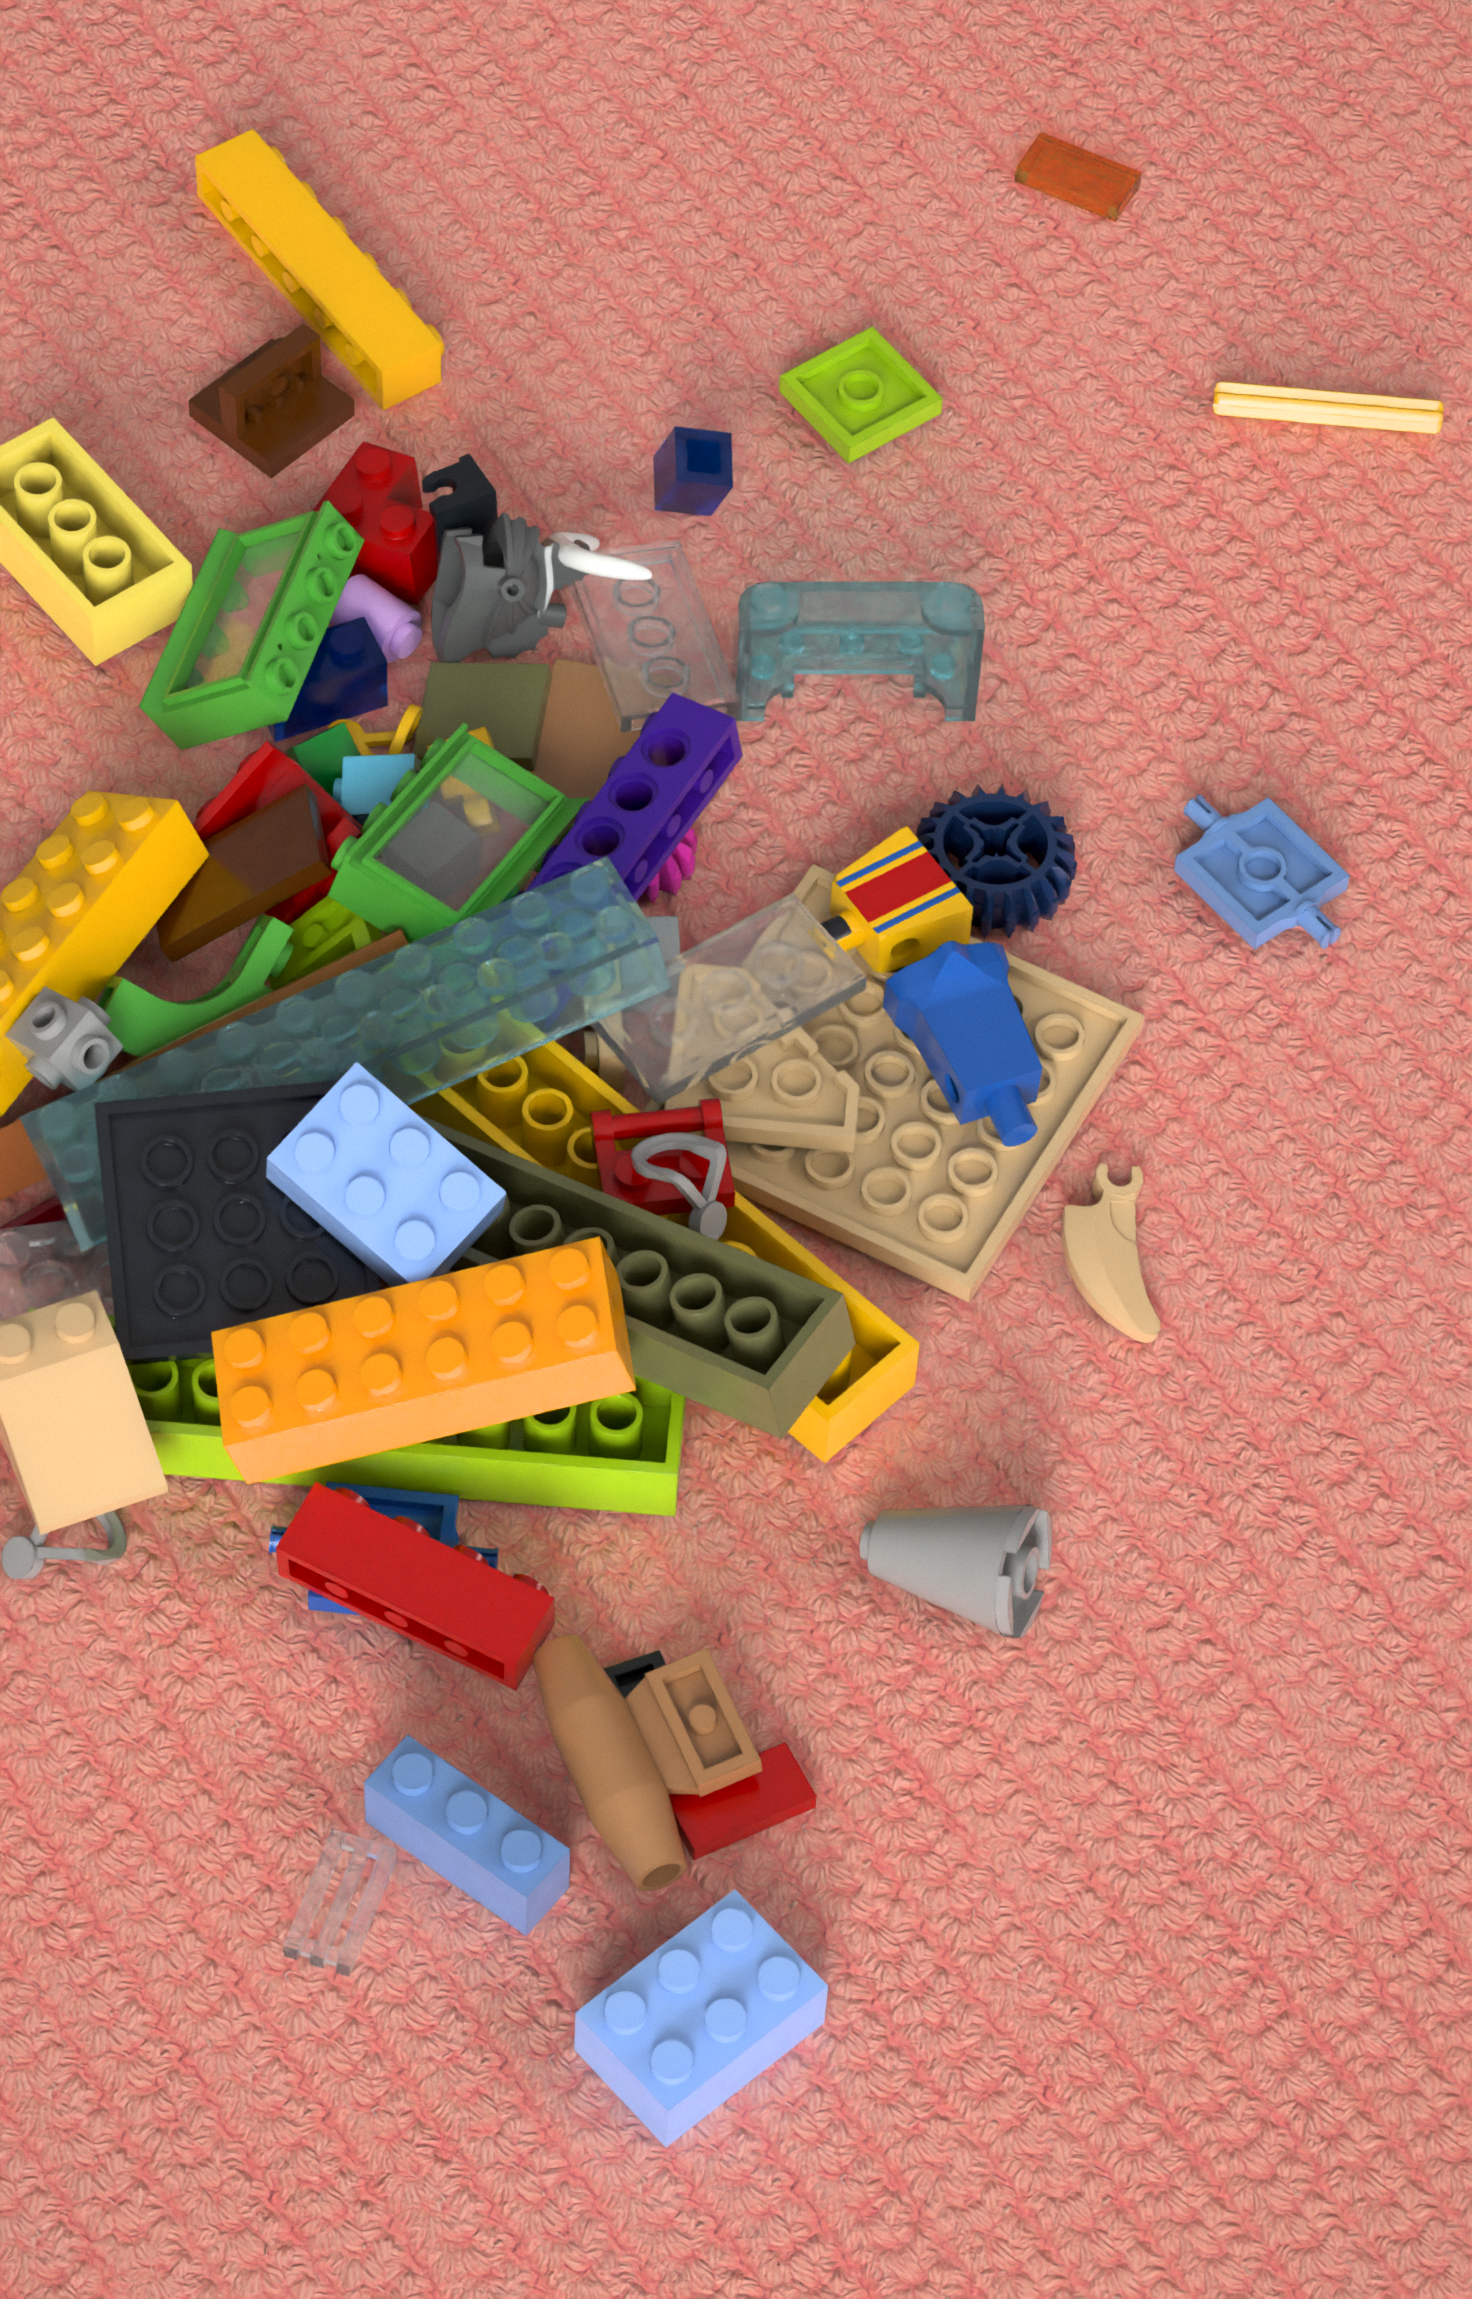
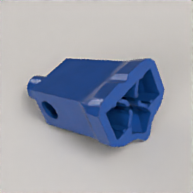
[883,940,1043,1147]

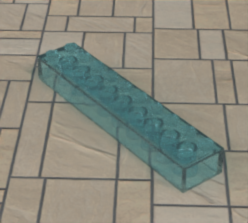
[19,856,671,1252]

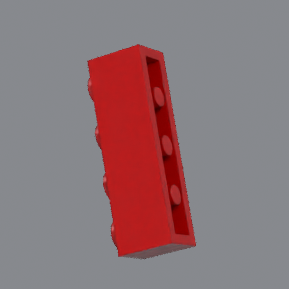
[276,1482,555,1691]

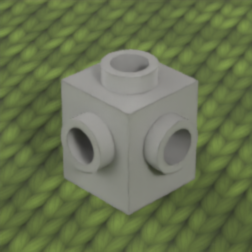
[5,987,124,1096]

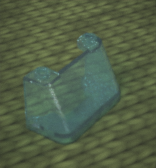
[732,582,985,721]

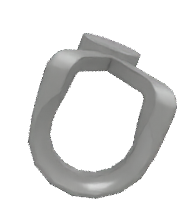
[631,1132,727,1240]
[1,1510,127,1580]

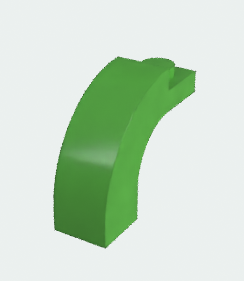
[96,914,294,1057]

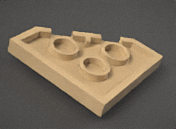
[664,965,860,1153]

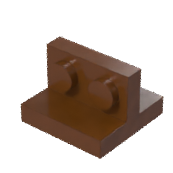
[188,323,355,478]

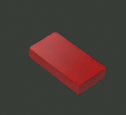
[669,1742,817,1860]

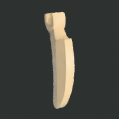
[1061,1163,1160,1343]

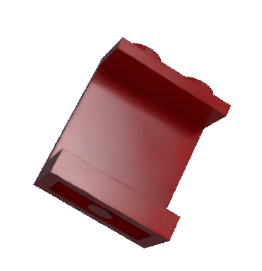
[192,740,386,926]

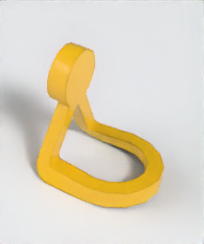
[327,704,423,756]

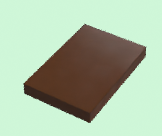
[156,784,332,963]

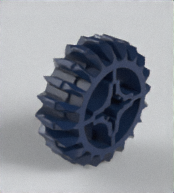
[916,783,1077,939]

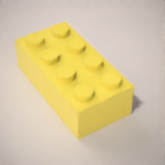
[0,417,193,666]

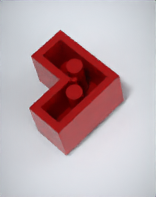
[312,441,437,604]

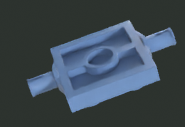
[1174,795,1350,950]

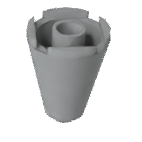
[859,1504,1052,1638]

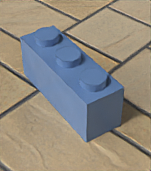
[364,1735,570,1936]

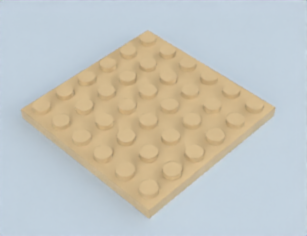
[643,864,1144,1303]

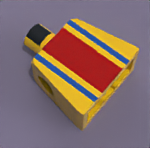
[813,826,973,973]

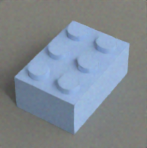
[266,1062,507,1287]
[574,1889,828,2148]

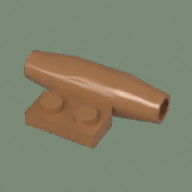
[532,1635,763,1891]

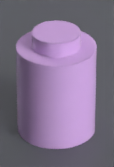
[329,574,423,663]

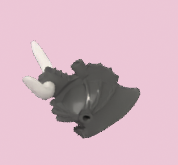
[431,513,652,663]

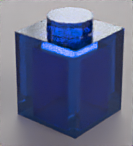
[653,426,733,516]

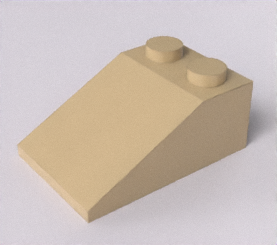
[0,1290,168,1535]

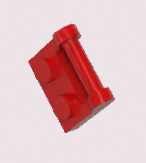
[590,1097,735,1215]

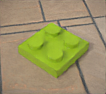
[779,326,943,464]

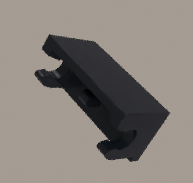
[422,454,498,581]

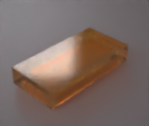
[1015,132,1142,222]

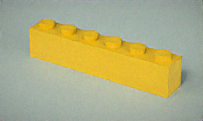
[195,129,445,411]

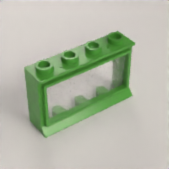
[139,500,364,750]
[327,723,590,977]

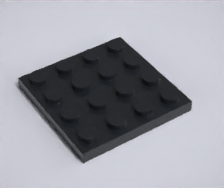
[94,1080,381,1366]

